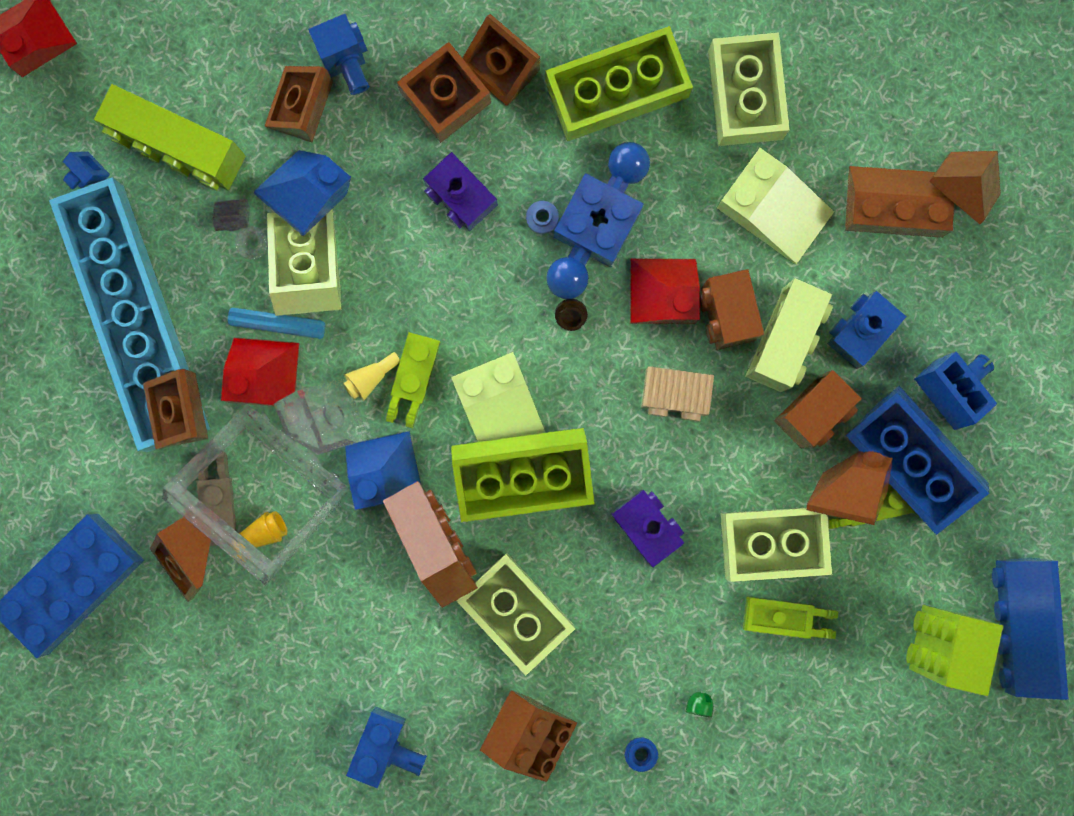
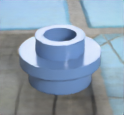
[526,201,559,234]

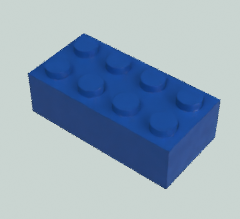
[0,514,144,659]

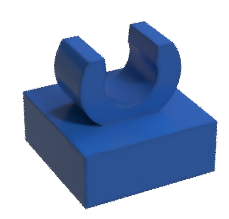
[62,151,110,189]

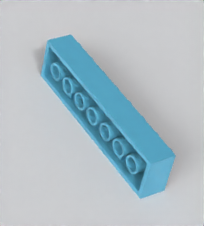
[49,177,210,452]

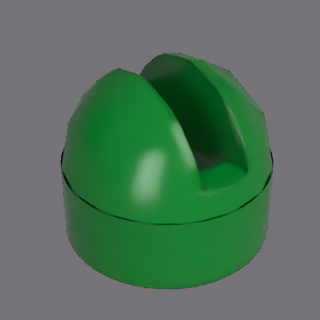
[686,692,714,718]

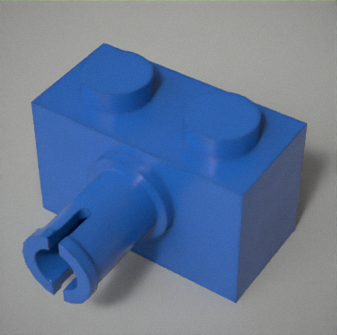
[308,14,370,95]
[827,291,907,369]
[914,351,997,430]
[346,706,427,788]

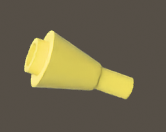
[343,352,400,401]

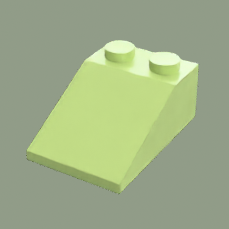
[717,148,834,265]
[267,209,342,316]
[451,352,546,442]

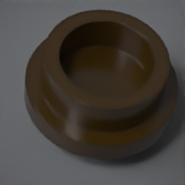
[555,299,588,331]

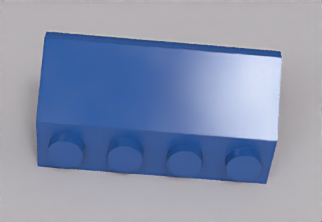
[846,386,989,535]
[992,558,1069,700]

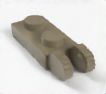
[196,452,237,546]

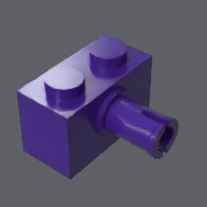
[423,152,498,232]
[611,490,684,568]

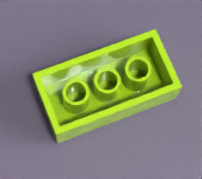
[545,26,693,142]
[94,84,246,191]
[451,428,594,522]
[906,605,1003,696]

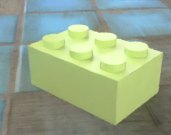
[708,33,789,146]
[745,278,833,392]
[720,507,832,582]
[456,553,575,676]

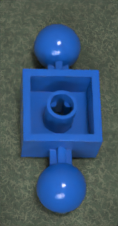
[546,142,650,299]

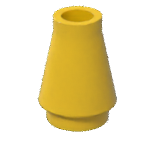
[235,511,287,552]

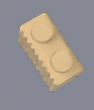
[641,367,714,421]

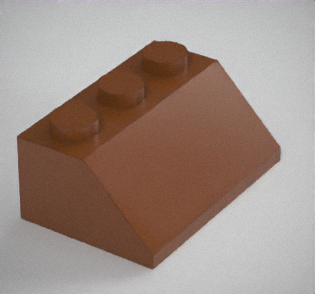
[845,166,954,238]

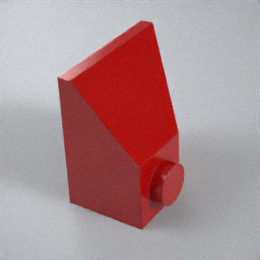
[0,0,77,78]
[630,258,700,324]
[221,338,300,408]

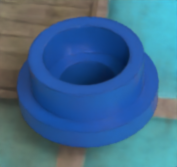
[625,737,658,772]

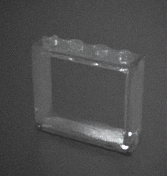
[162,404,349,586]

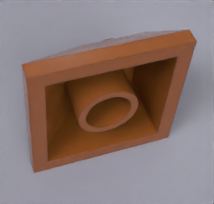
[806,451,893,525]
[150,512,211,602]

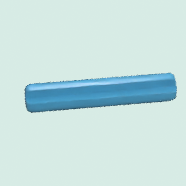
[228,308,326,339]

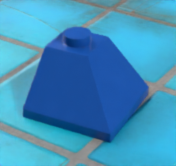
[254,150,351,236]
[345,431,421,510]

